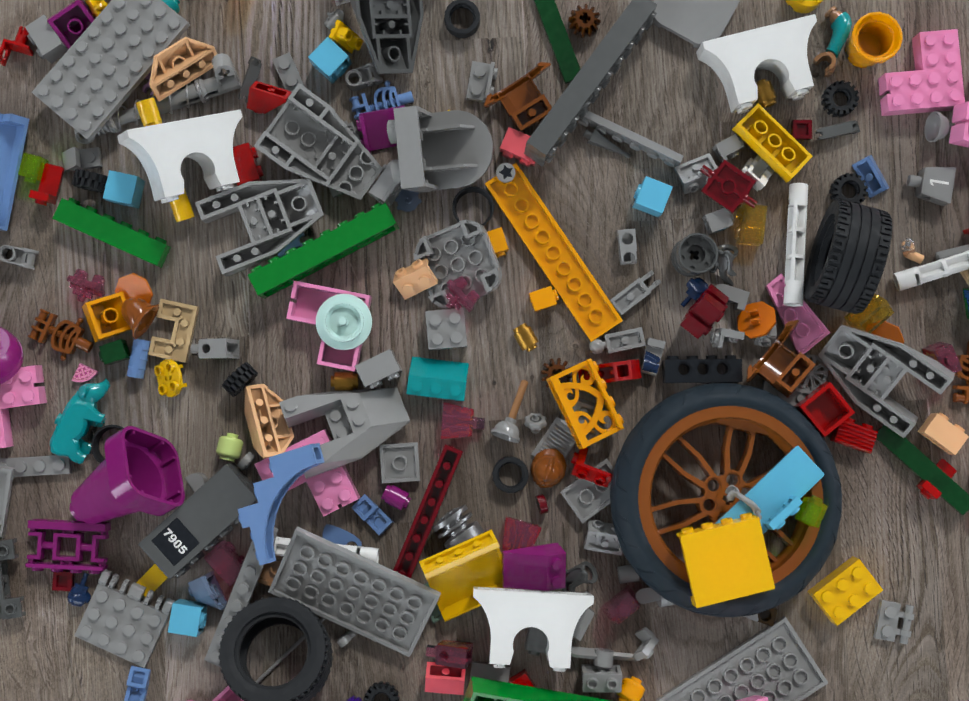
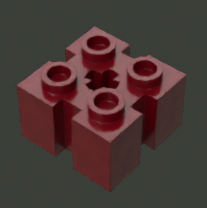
[680,284,729,339]

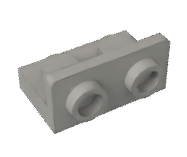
[466,61,498,103]
[674,153,718,194]
[710,328,745,348]
[583,520,623,556]
[581,664,622,693]

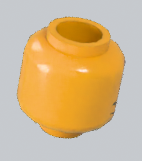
[616,676,645,701]

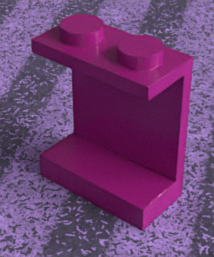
[356,105,405,154]

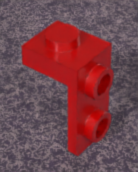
[29,163,64,206]
[571,448,613,487]
[916,459,957,499]

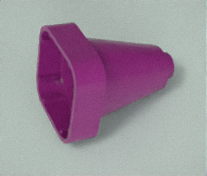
[70,426,185,524]

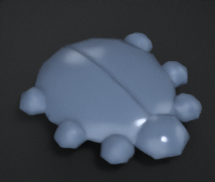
[395,189,422,212]

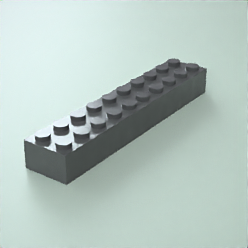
[524,0,657,167]

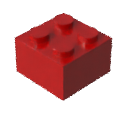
[794,382,855,437]

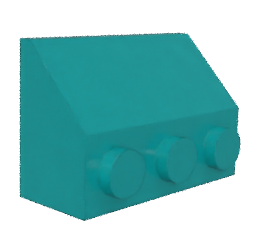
[406,356,469,401]

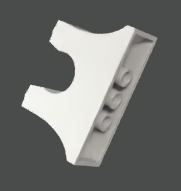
[696,14,817,114]
[117,109,242,204]
[473,586,594,672]

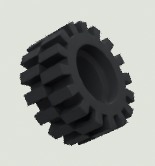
[821,80,859,118]
[72,169,108,193]
[829,173,868,204]
[222,362,258,397]
[364,681,400,701]

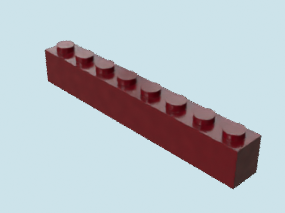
[393,444,463,578]

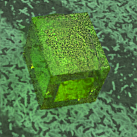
[18,153,49,184]
[794,495,828,528]

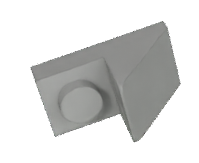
[62,147,103,172]

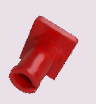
[0,26,34,66]

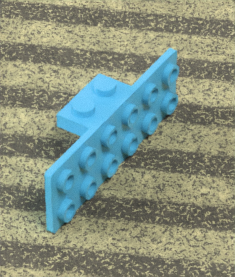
[715,446,824,534]

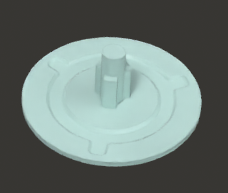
[316,294,372,350]

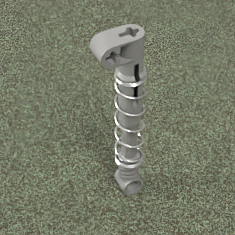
[74,53,242,144]

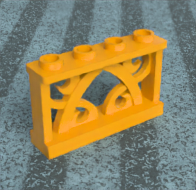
[546,358,624,449]

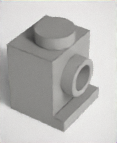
[712,134,745,164]

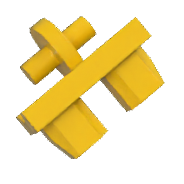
[329,20,364,54]

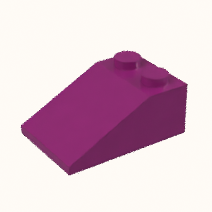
[47,0,96,49]
[503,543,566,591]

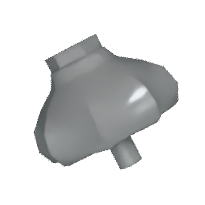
[324,9,344,29]
[524,413,547,434]

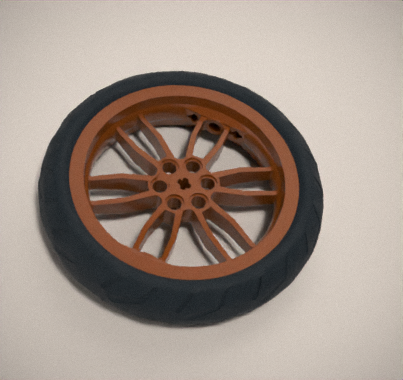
[610,383,842,617]

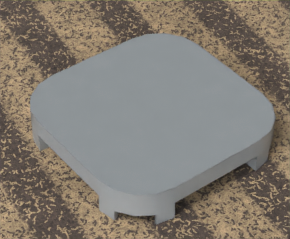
[653,0,740,49]
[413,220,502,309]

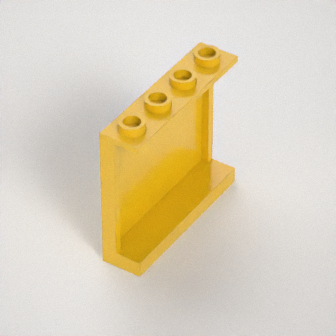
[676,513,775,608]
[419,529,515,622]

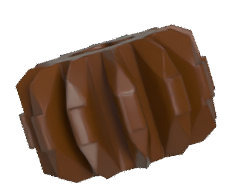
[568,4,601,38]
[540,358,572,388]

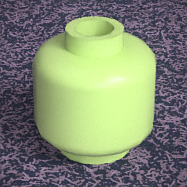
[216,433,244,462]

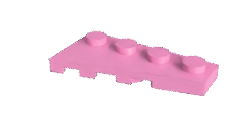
[765,273,830,354]

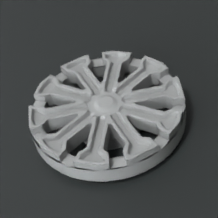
[798,354,828,390]

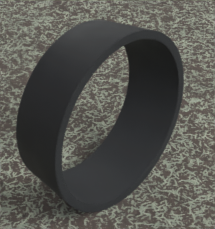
[452,186,494,225]
[91,425,123,463]

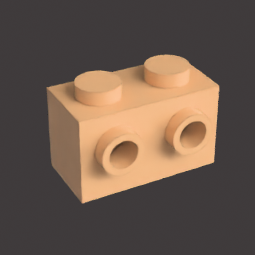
[917,412,969,455]

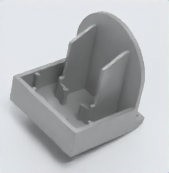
[387,106,493,193]

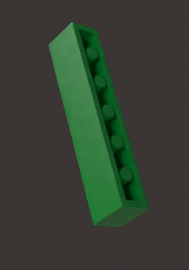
[52,198,171,268]

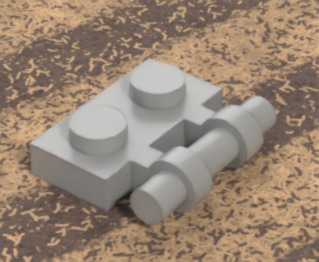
[873,599,915,645]

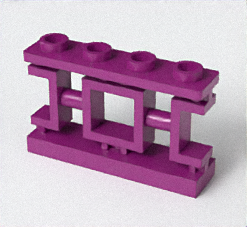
[25,519,111,574]

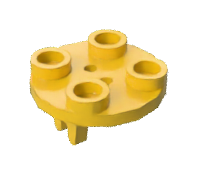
[154,359,187,397]

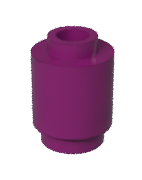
[381,485,411,511]

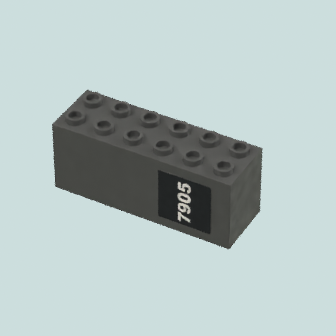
[138,462,258,579]

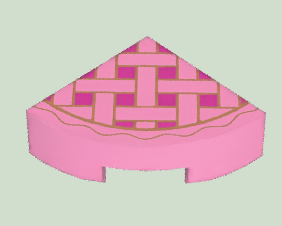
[72,363,99,382]

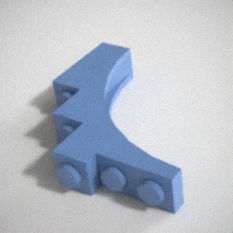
[238,443,325,565]

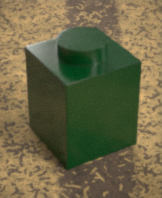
[98,339,131,365]

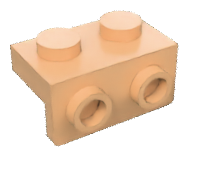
[393,258,438,300]

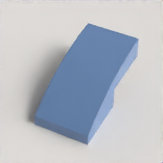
[351,494,394,536]
[124,666,151,701]

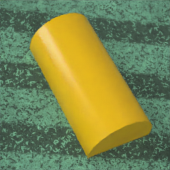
[732,103,813,183]

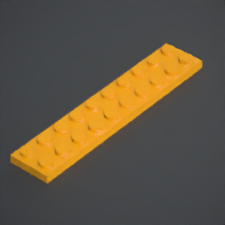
[485,163,623,342]

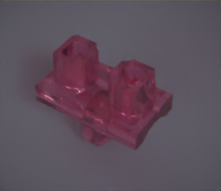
[67,269,105,302]
[445,276,480,313]

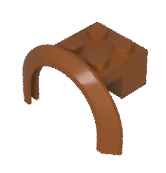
[484,62,552,132]
[746,320,816,398]

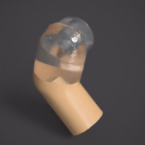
[901,238,924,264]

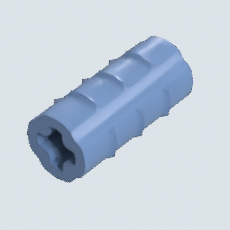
[126,339,151,379]

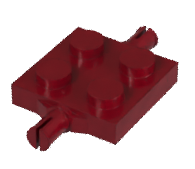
[700,159,758,214]

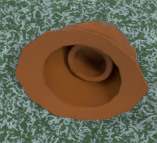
[121,298,159,340]
[531,448,567,488]

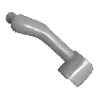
[725,485,762,520]

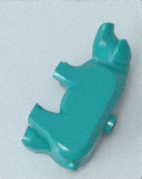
[50,379,110,464]

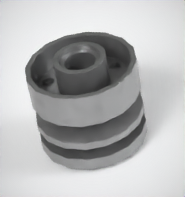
[432,504,484,549]

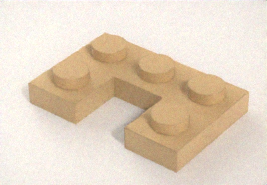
[148,299,199,363]

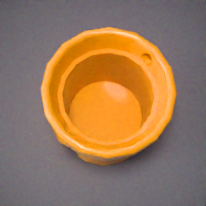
[845,12,903,68]

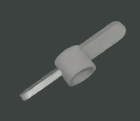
[571,646,640,668]

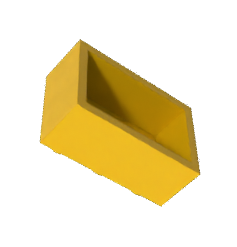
[808,556,883,626]

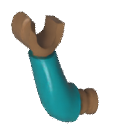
[813,6,852,77]

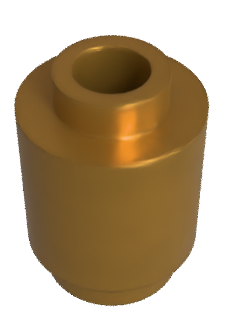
[755,78,777,108]
[513,323,539,352]
[331,371,358,391]

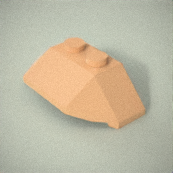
[149,37,217,102]
[244,384,294,459]

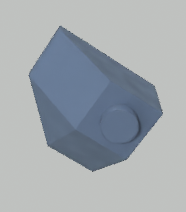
[188,571,227,610]

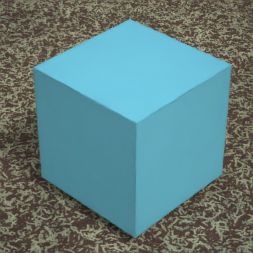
[308,37,352,84]
[103,170,145,209]
[632,176,673,218]
[168,599,208,637]

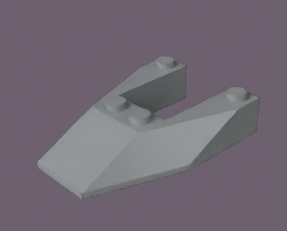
[195,179,324,276]
[818,324,955,438]
[279,387,410,479]

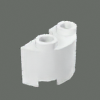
[741,155,774,192]

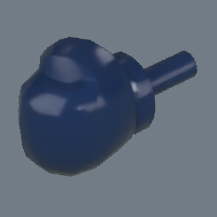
[681,277,708,307]
[67,572,91,607]

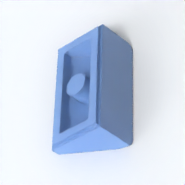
[852,155,889,198]

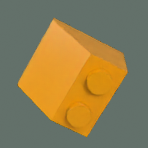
[82,291,132,343]

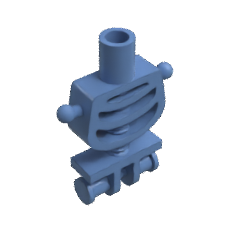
[349,80,414,120]

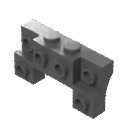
[0,538,26,620]

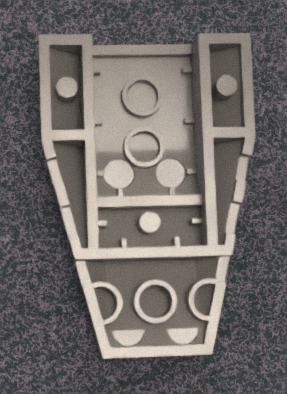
[254,83,383,200]

